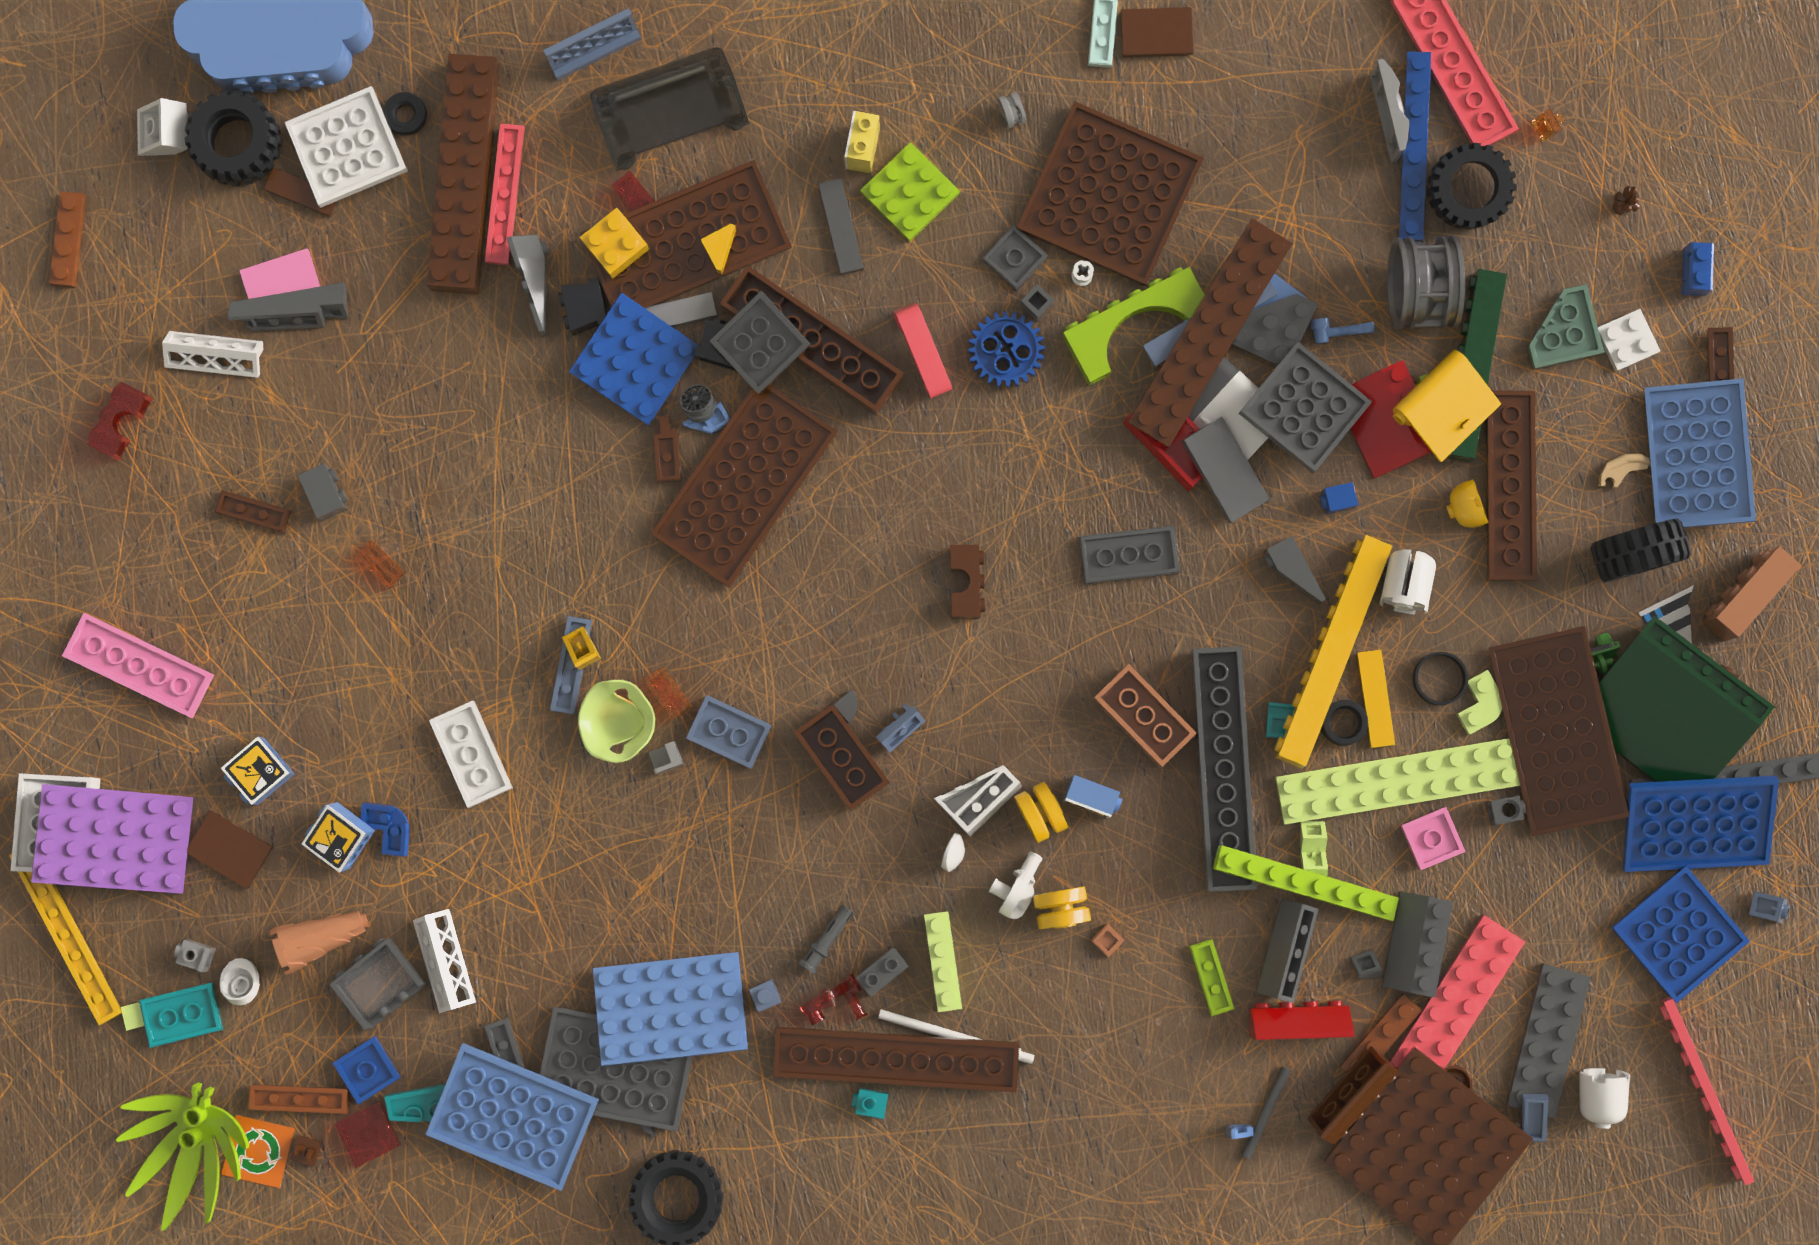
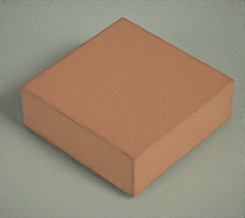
[1090,923,1125,958]

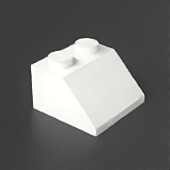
[137,98,188,156]

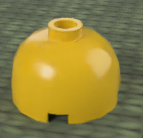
[1446,479,1489,528]

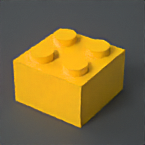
[580,208,649,279]

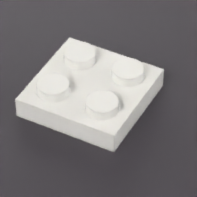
[1598,309,1660,372]

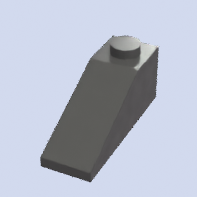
[1263,536,1326,604]

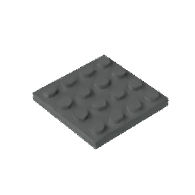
[1238,342,1372,474]

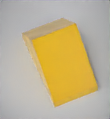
[701,224,736,274]
[562,626,601,670]

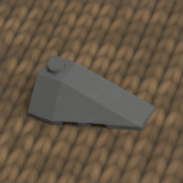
[507,235,549,337]

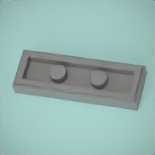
[645,292,717,327]

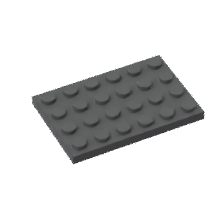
[540,1006,693,1132]

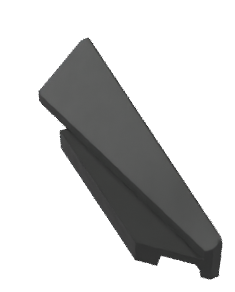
[228,283,349,331]

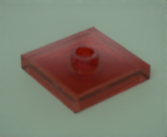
[335,1101,401,1168]

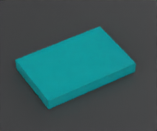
[139,982,223,1048]

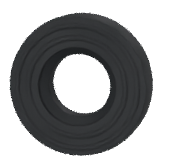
[384,92,427,135]

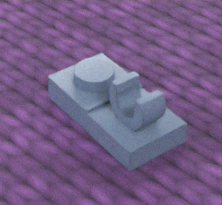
[876,704,925,753]

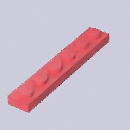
[485,123,525,266]

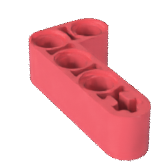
[892,302,952,399]

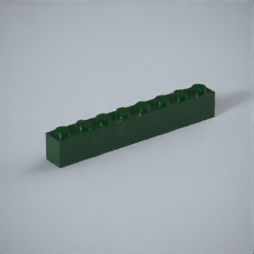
[1446,269,1507,462]

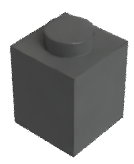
[1020,284,1054,323]

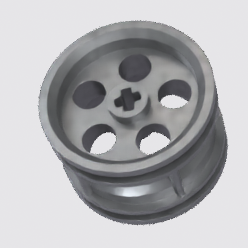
[1387,236,1465,329]

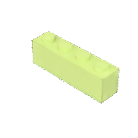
[924,911,962,1012]

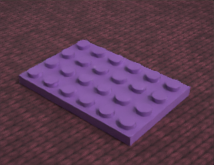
[31,784,193,894]

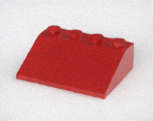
[1350,360,1432,479]

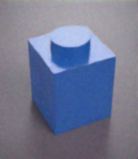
[1319,482,1358,515]

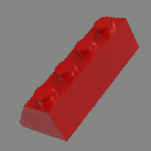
[1248,1000,1354,1040]

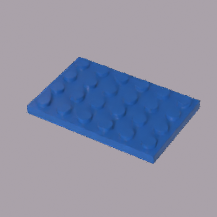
[1622,776,1779,872]

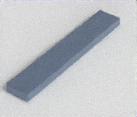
[1142,282,1277,367]

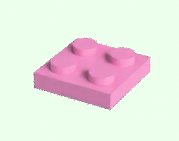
[1400,807,1465,870]

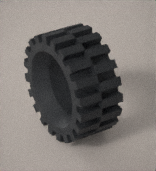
[1427,143,1517,229]

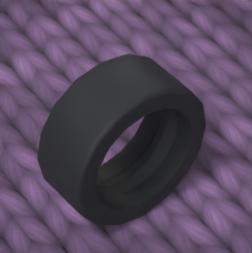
[1321,700,1368,746]

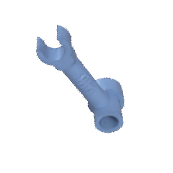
[1310,318,1375,344]

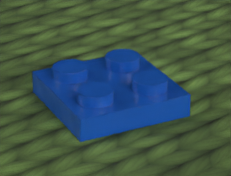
[333,1036,401,1105]

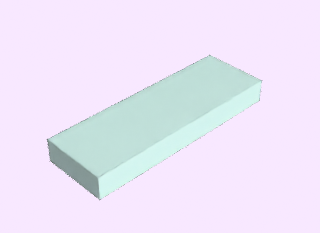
[1088,0,1118,68]

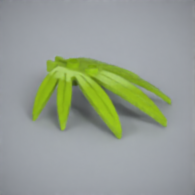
[116,1082,249,1231]

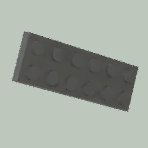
[1505,963,1591,1119]

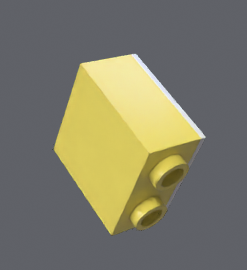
[844,111,880,174]

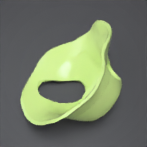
[578,680,655,763]

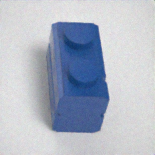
[1682,242,1714,296]

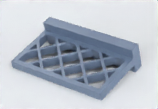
[543,8,642,80]

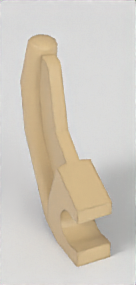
[1598,454,1651,489]

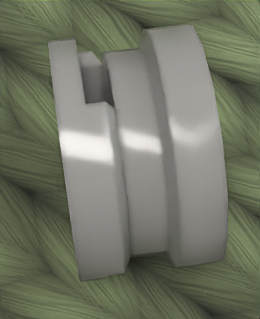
[998,91,1026,128]

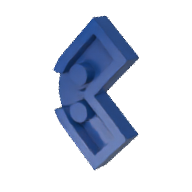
[361,802,409,857]

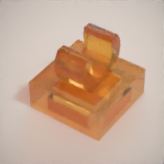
[1532,109,1565,142]

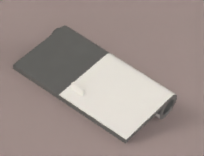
[1188,356,1268,460]

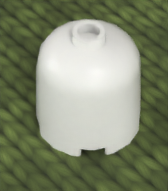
[1580,1068,1630,1128]

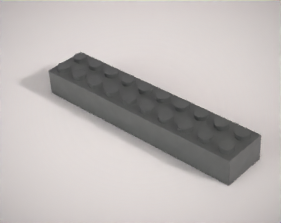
[1190,646,1257,892]

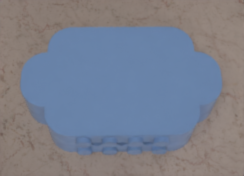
[174,0,373,95]

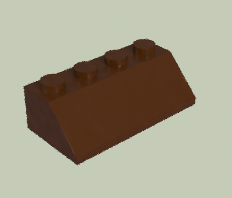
[1307,1046,1399,1145]

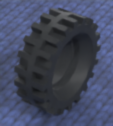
[628,1150,724,1245]

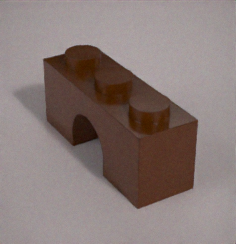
[950,544,985,619]

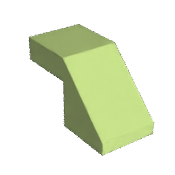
[1300,821,1328,876]

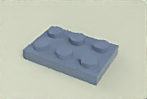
[686,695,772,769]

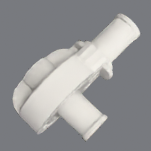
[989,852,1042,919]

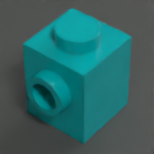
[851,1088,888,1119]

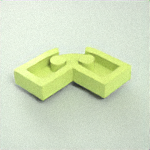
[1456,670,1502,735]

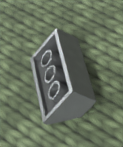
[1382,891,1453,998]

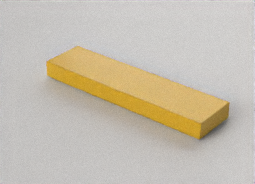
[1356,650,1395,748]

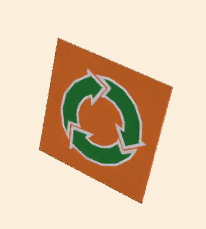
[221,1115,295,1188]

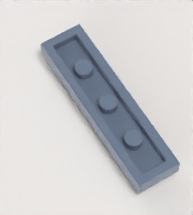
[550,616,592,715]

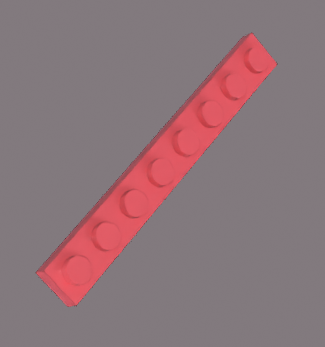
[1659,997,1755,1185]

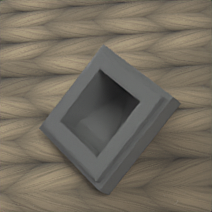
[1350,949,1382,979]

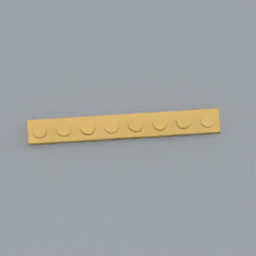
[9,854,122,1025]

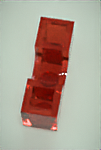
[87,382,153,461]

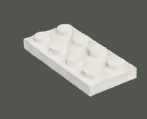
[429,701,513,808]

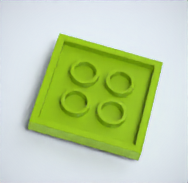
[860,142,960,242]

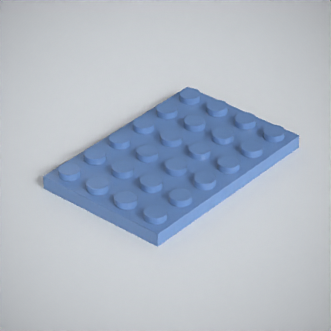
[1644,378,1756,528]
[593,952,748,1067]
[426,1043,599,1191]

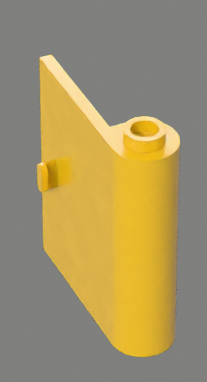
[1393,350,1501,462]

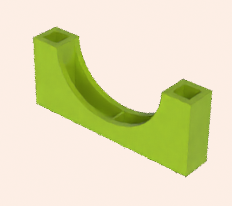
[1062,267,1204,386]

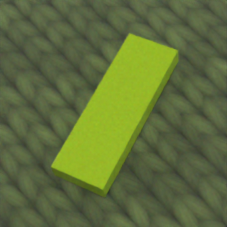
[1189,939,1234,1016]

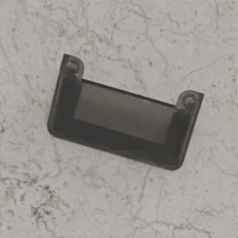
[590,47,750,171]

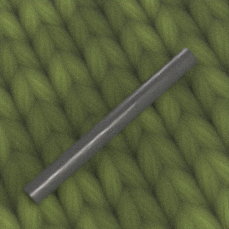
[1242,1066,1291,1159]

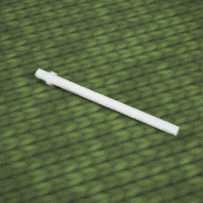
[878,1009,1034,1064]

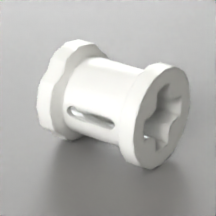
[1071,260,1094,286]

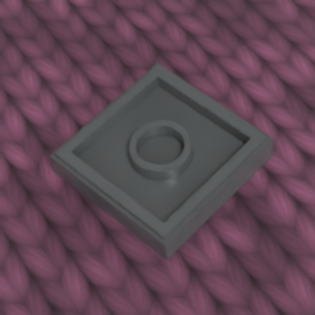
[982,224,1049,292]

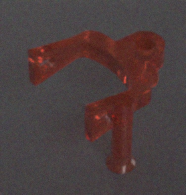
[800,973,868,1025]

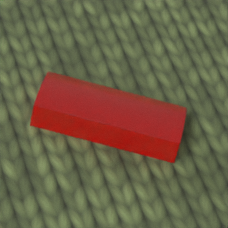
[1123,412,1203,492]

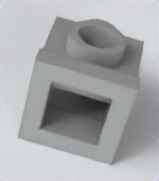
[174,939,216,972]

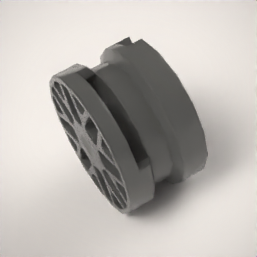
[680,384,717,423]

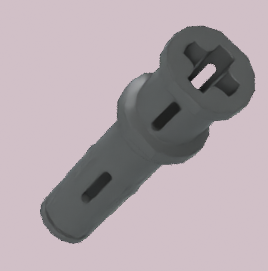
[797,905,854,975]

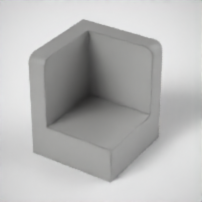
[649,741,684,775]

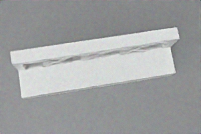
[162,331,263,378]
[413,909,476,1013]

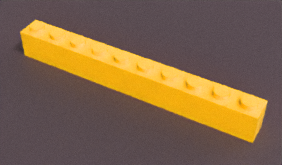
[1274,535,1392,769]

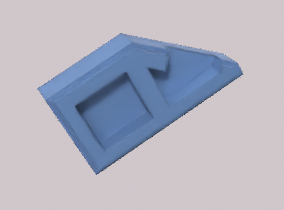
[682,402,730,435]
[1226,1124,1254,1139]

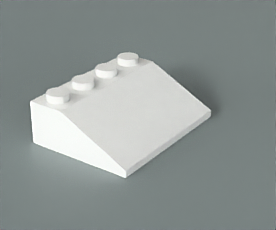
[10,774,100,872]

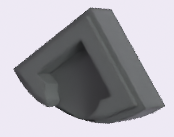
[834,690,858,723]

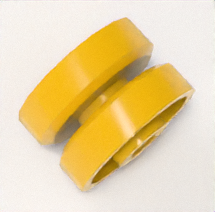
[1014,781,1068,843]
[1032,886,1091,929]

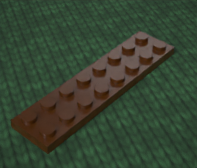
[1486,390,1537,581]

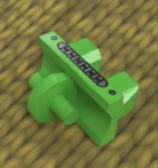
[1591,633,1621,675]

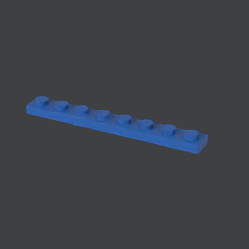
[1399,52,1431,241]

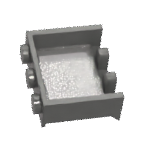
[330,938,428,1031]

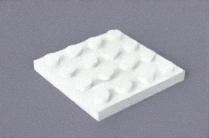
[285,86,408,208]

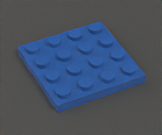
[569,293,701,426]
[1610,866,1750,1003]

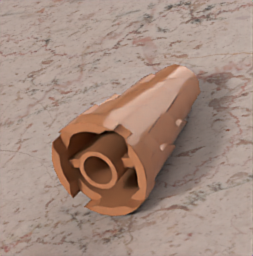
[270,910,369,975]

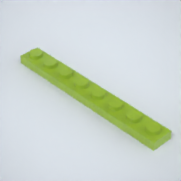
[1213,845,1399,921]

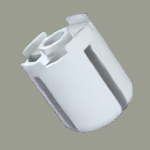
[1380,549,1436,615]

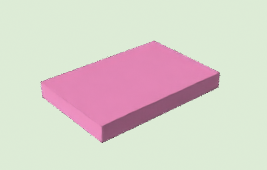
[239,249,320,299]

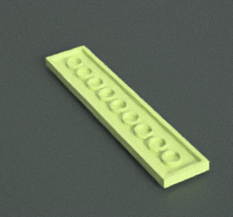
[1275,738,1520,825]

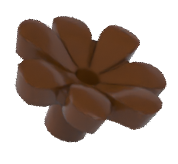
[1612,186,1640,215]

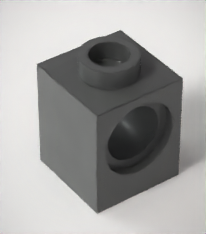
[1486,796,1526,825]

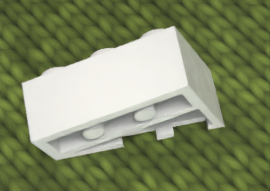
[934,765,1022,837]

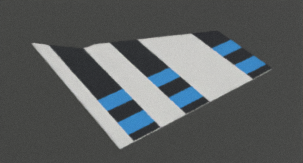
[1639,585,1694,643]

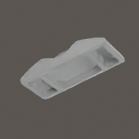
[1370,59,1409,164]

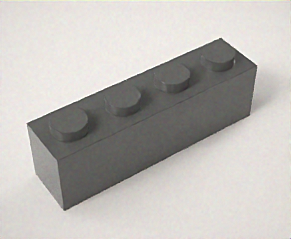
[1257,899,1319,1003]

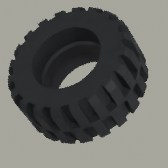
[184,90,282,186]
[1591,518,1691,583]

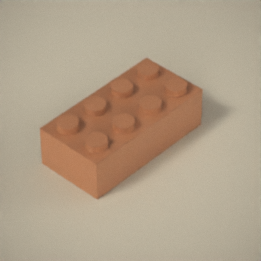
[1702,546,1802,641]
[1093,664,1197,768]

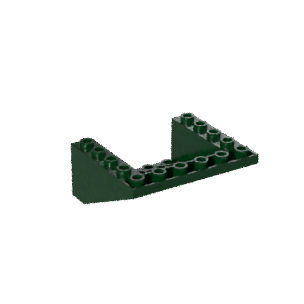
[1599,616,1775,782]

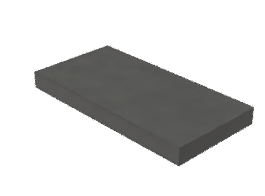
[1181,417,1269,523]
[1079,526,1180,584]

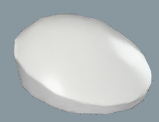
[941,833,965,872]
[220,958,260,1006]

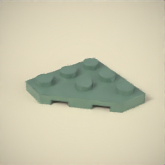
[1527,284,1604,370]

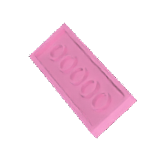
[62,613,214,718]

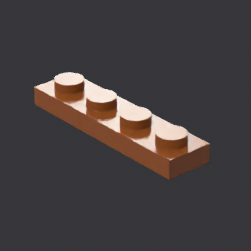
[49,191,86,287]
[1339,994,1422,1074]
[248,1084,349,1114]

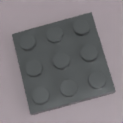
[710,291,811,394]

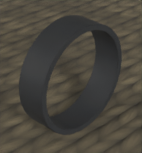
[1413,652,1468,705]

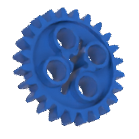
[968,311,1045,389]

